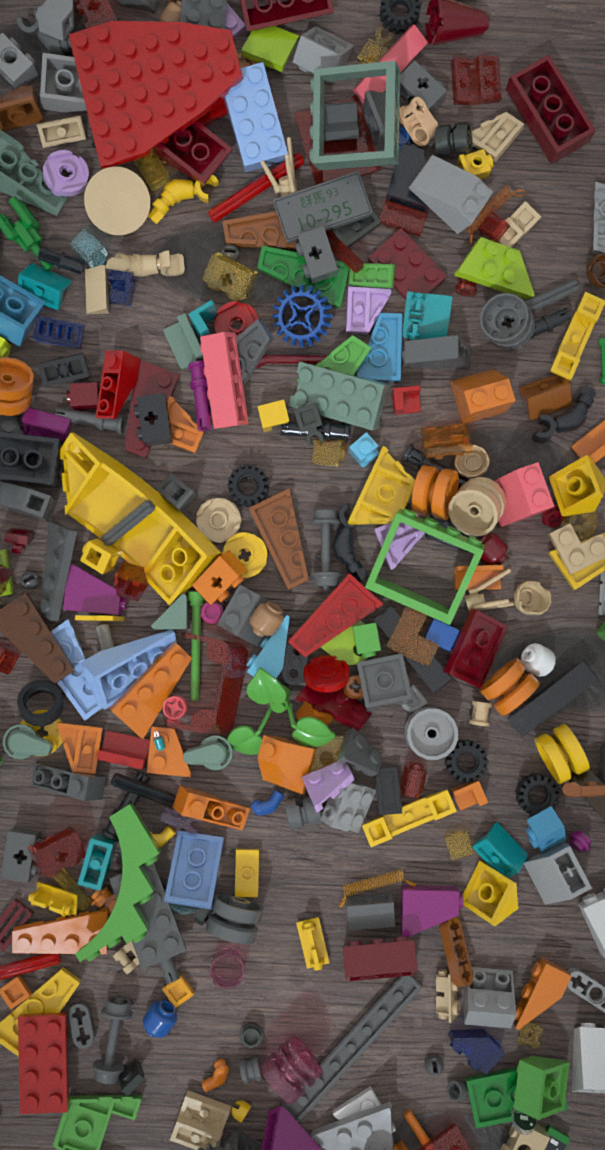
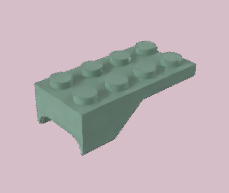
[289,362,391,431]

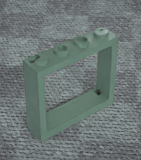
[310,60,400,170]

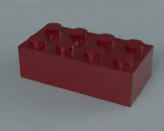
[506,55,596,164]

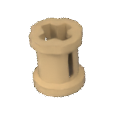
[468,700,492,727]

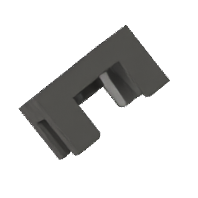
[357,653,413,712]

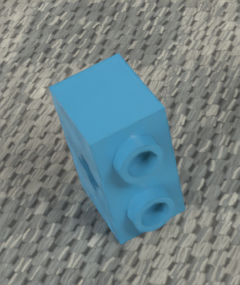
[526,806,566,853]

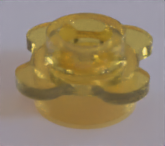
[517,1023,543,1049]

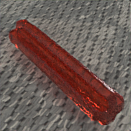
[326,230,364,273]

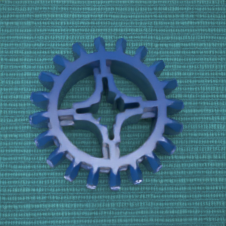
[272,284,333,348]

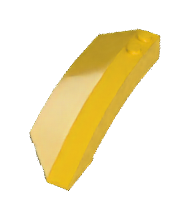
[59,432,222,606]

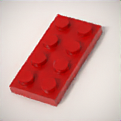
[18,1012,69,1114]

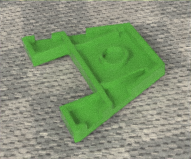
[53,1095,143,1150]

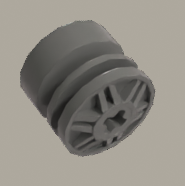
[480,293,535,350]

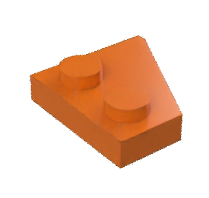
[57,722,102,774]

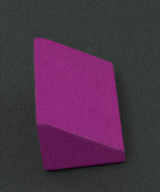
[22,408,71,444]

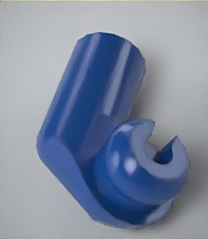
[251,789,285,816]

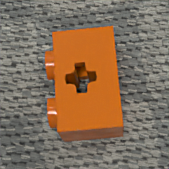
[192,550,248,605]

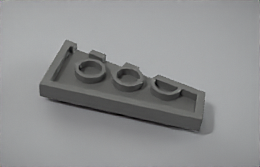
[40,521,77,621]

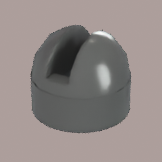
[221,244,239,264]
[21,571,41,589]
[424,1054,444,1076]
[447,1080,468,1101]

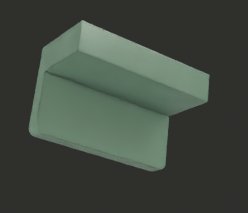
[163,313,204,370]

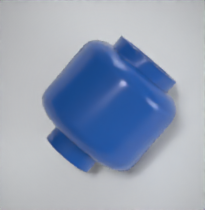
[143,1000,177,1038]

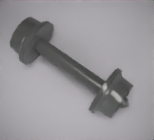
[310,506,341,591]
[92,996,133,1084]

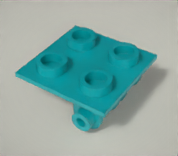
[402,291,453,340]

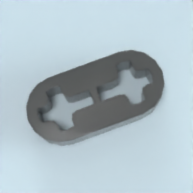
[68,1000,96,1049]

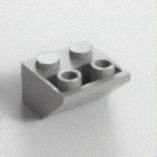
[524,842,592,905]
[463,967,516,1029]

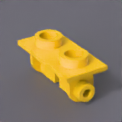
[28,881,78,917]
[296,917,330,971]

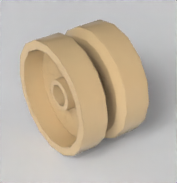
[448,477,507,536]

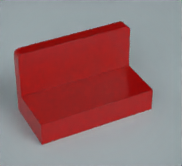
[97,730,150,769]

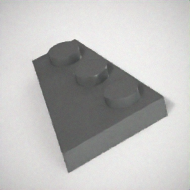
[236,319,274,387]

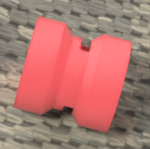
[163,695,188,720]

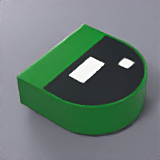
[545,1124,570,1150]

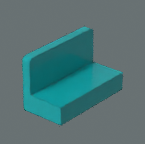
[18,263,72,311]
[188,300,217,339]
[472,822,528,878]

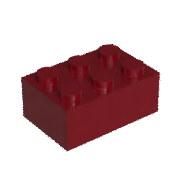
[343,937,418,982]

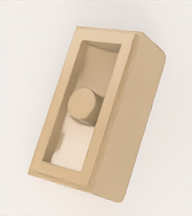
[37,115,87,148]
[85,265,109,314]

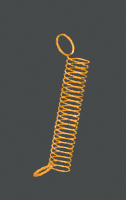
[339,869,416,908]

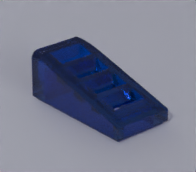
[33,316,84,348]

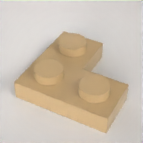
[548,523,605,575]

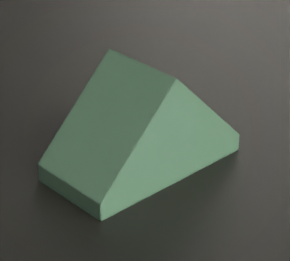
[151,593,189,630]

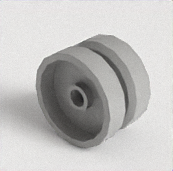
[404,707,458,760]

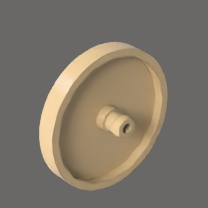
[84,167,150,236]

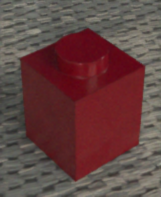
[66,382,100,411]

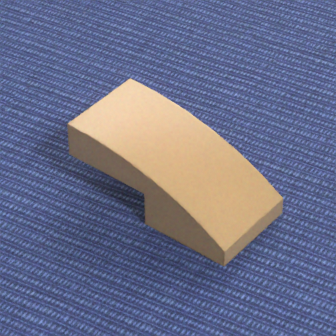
[492,201,541,247]

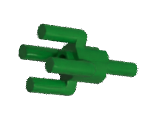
[0,196,54,271]

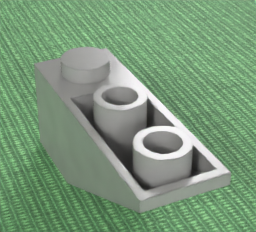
[36,0,74,41]

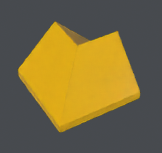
[549,455,605,516]
[463,861,518,926]

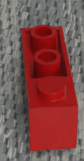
[95,351,140,419]

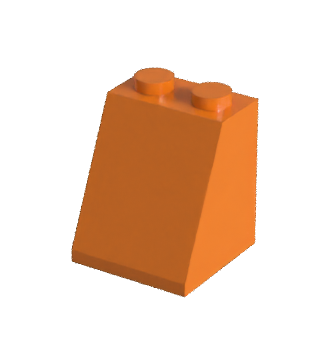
[450,369,516,425]

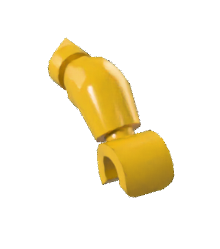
[148,175,219,224]

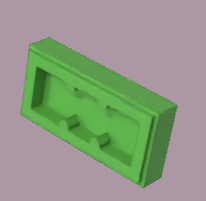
[348,263,396,289]

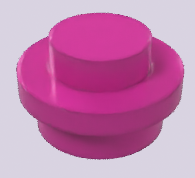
[201,602,224,624]

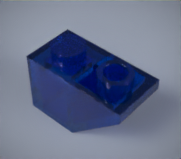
[448,1029,505,1075]

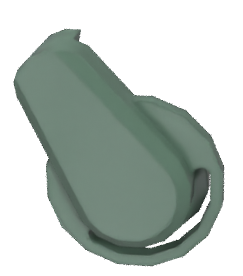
[3,724,54,759]
[183,735,233,770]

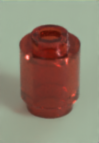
[400,762,427,798]

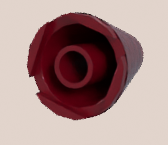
[425,0,489,45]

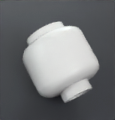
[521,643,556,677]

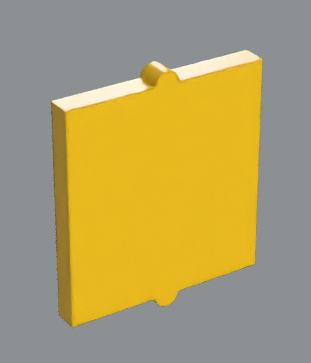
[75,615,125,621]

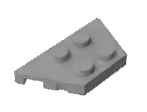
[310,1102,394,1150]

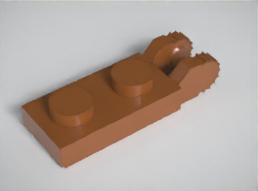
[561,781,605,798]

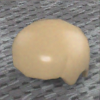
[454,445,490,479]
[513,581,551,615]

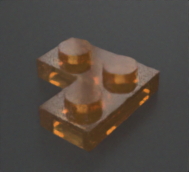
[387,606,439,667]

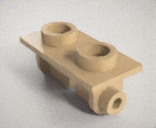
[436,969,461,1023]

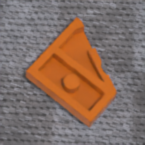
[167,396,204,454]
[147,726,192,777]

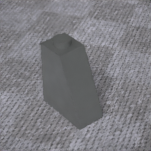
[402,335,471,369]

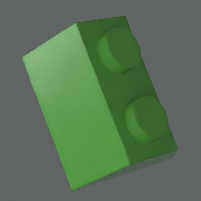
[514,1056,570,1120]

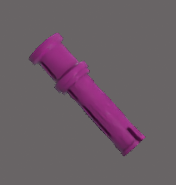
[188,361,212,431]

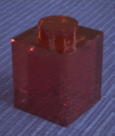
[113,562,148,601]

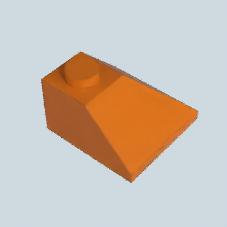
[258,735,316,794]

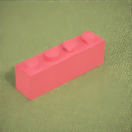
[200,332,249,429]

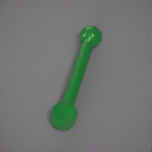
[598,338,605,384]

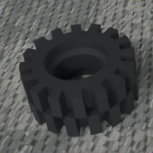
[379,0,421,34]
[227,464,269,507]
[445,739,489,783]
[515,773,561,816]

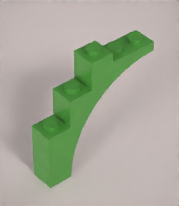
[75,803,161,962]

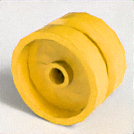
[534,723,590,784]

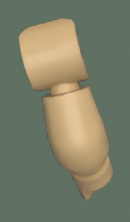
[105,250,185,277]

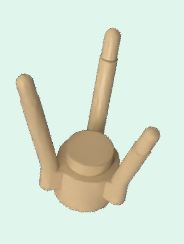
[261,137,298,197]
[465,568,515,613]

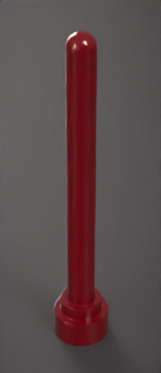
[256,352,329,368]

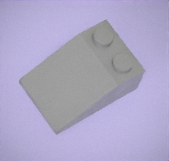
[40,53,87,112]
[408,155,493,234]

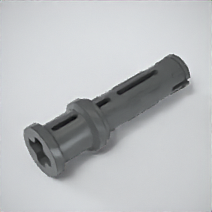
[55,406,126,434]

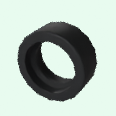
[17,680,64,727]

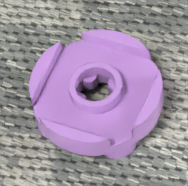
[43,150,89,196]

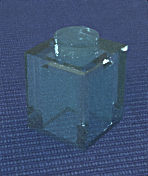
[69,228,108,268]

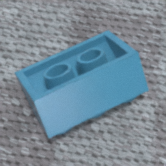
[0,275,46,347]

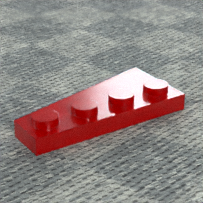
[288,573,383,658]

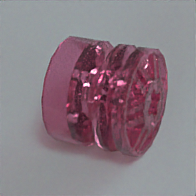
[260,1035,323,1105]

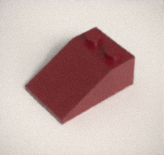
[153,121,233,185]

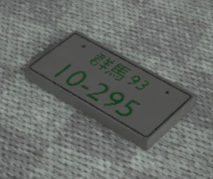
[273,171,373,245]

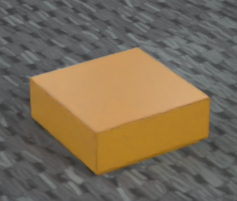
[162,973,195,1008]

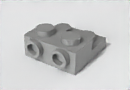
[320,781,376,833]

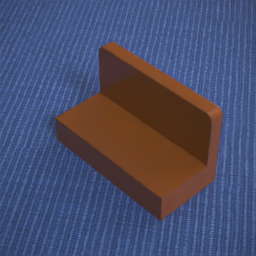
[519,374,572,420]

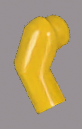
[150,825,176,847]

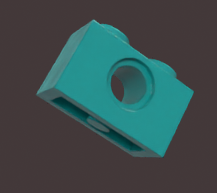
[77,834,117,891]

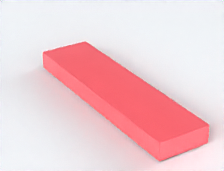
[353,24,428,104]

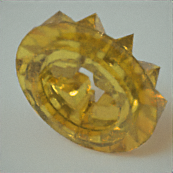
[561,512,598,540]

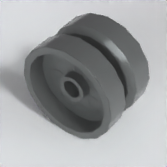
[206,893,264,944]

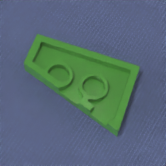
[297,335,373,382]

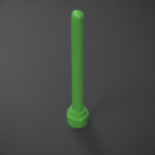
[188,592,206,701]

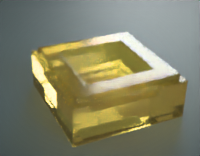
[444,830,474,860]

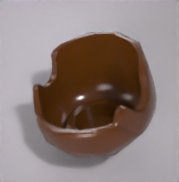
[586,253,605,288]

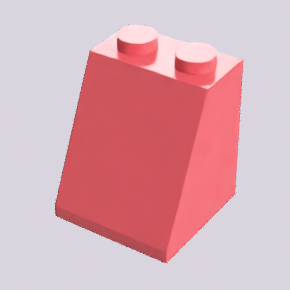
[494,462,554,528]

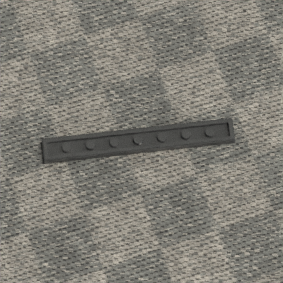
[280,976,423,1123]

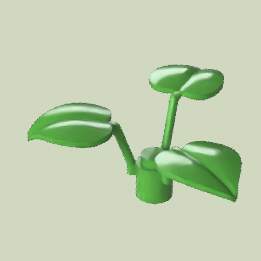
[227,667,336,755]

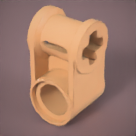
[399,97,439,146]

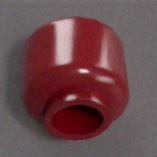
[479,533,508,565]

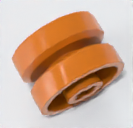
[0,357,34,416]
[412,465,459,521]
[479,658,540,716]

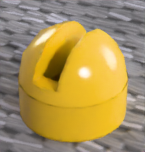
[231,1100,251,1123]

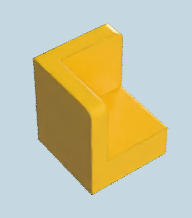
[257,400,289,432]

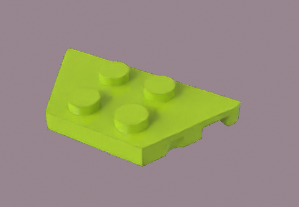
[454,237,534,300]

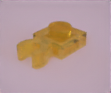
[357,27,392,64]

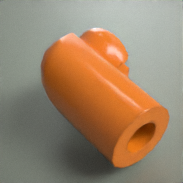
[201,1059,229,1092]

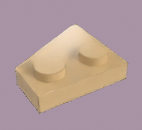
[472,112,524,162]

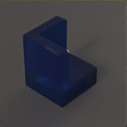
[108,270,135,306]

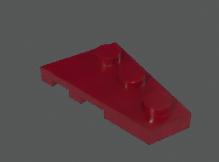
[295,685,372,731]

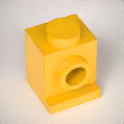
[456,149,493,180]
[80,538,122,574]

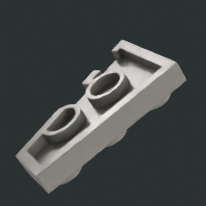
[592,182,605,254]

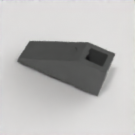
[0,481,56,523]
[31,763,106,801]

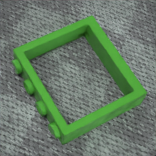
[365,508,486,625]

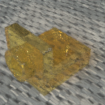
[312,440,345,467]

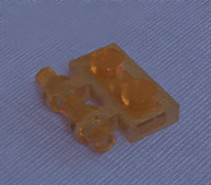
[420,423,473,459]

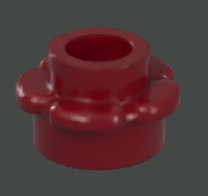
[541,506,563,528]

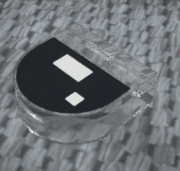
[511,1105,537,1135]

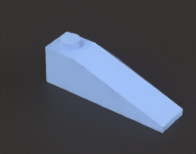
[81,630,177,710]

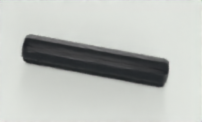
[111,773,176,807]

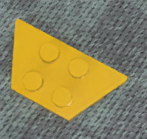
[348,446,415,525]

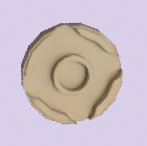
[196,498,241,543]

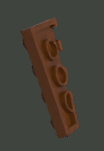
[0,593,76,683]

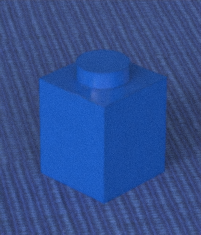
[422,619,460,651]

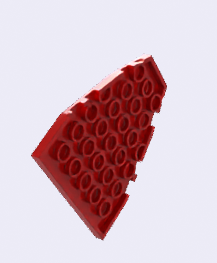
[69,21,244,169]

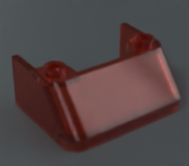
[163,632,248,734]

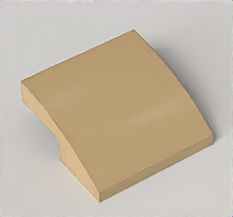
[170,1090,231,1150]

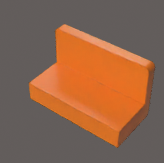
[571,420,605,463]
[454,565,504,590]

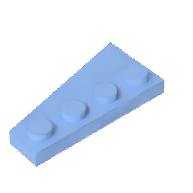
[52,619,102,720]

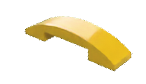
[550,292,605,381]
[362,789,457,847]

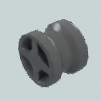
[239,1056,263,1085]

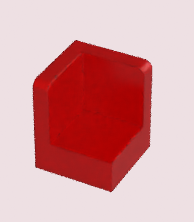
[391,386,421,415]

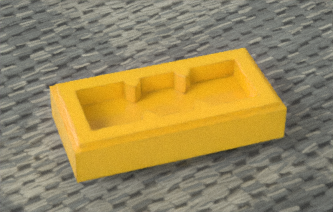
[235,848,259,897]

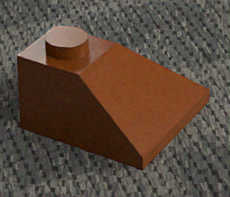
[0,85,44,132]

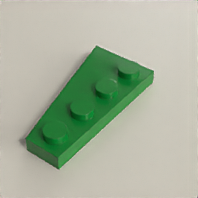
[257,246,350,310]

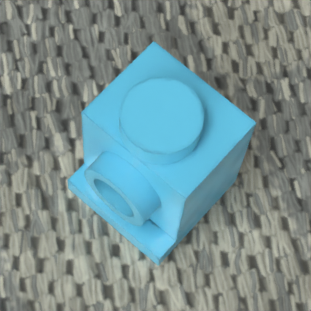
[348,432,379,468]

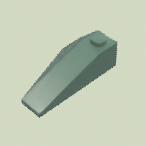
[0,130,68,216]

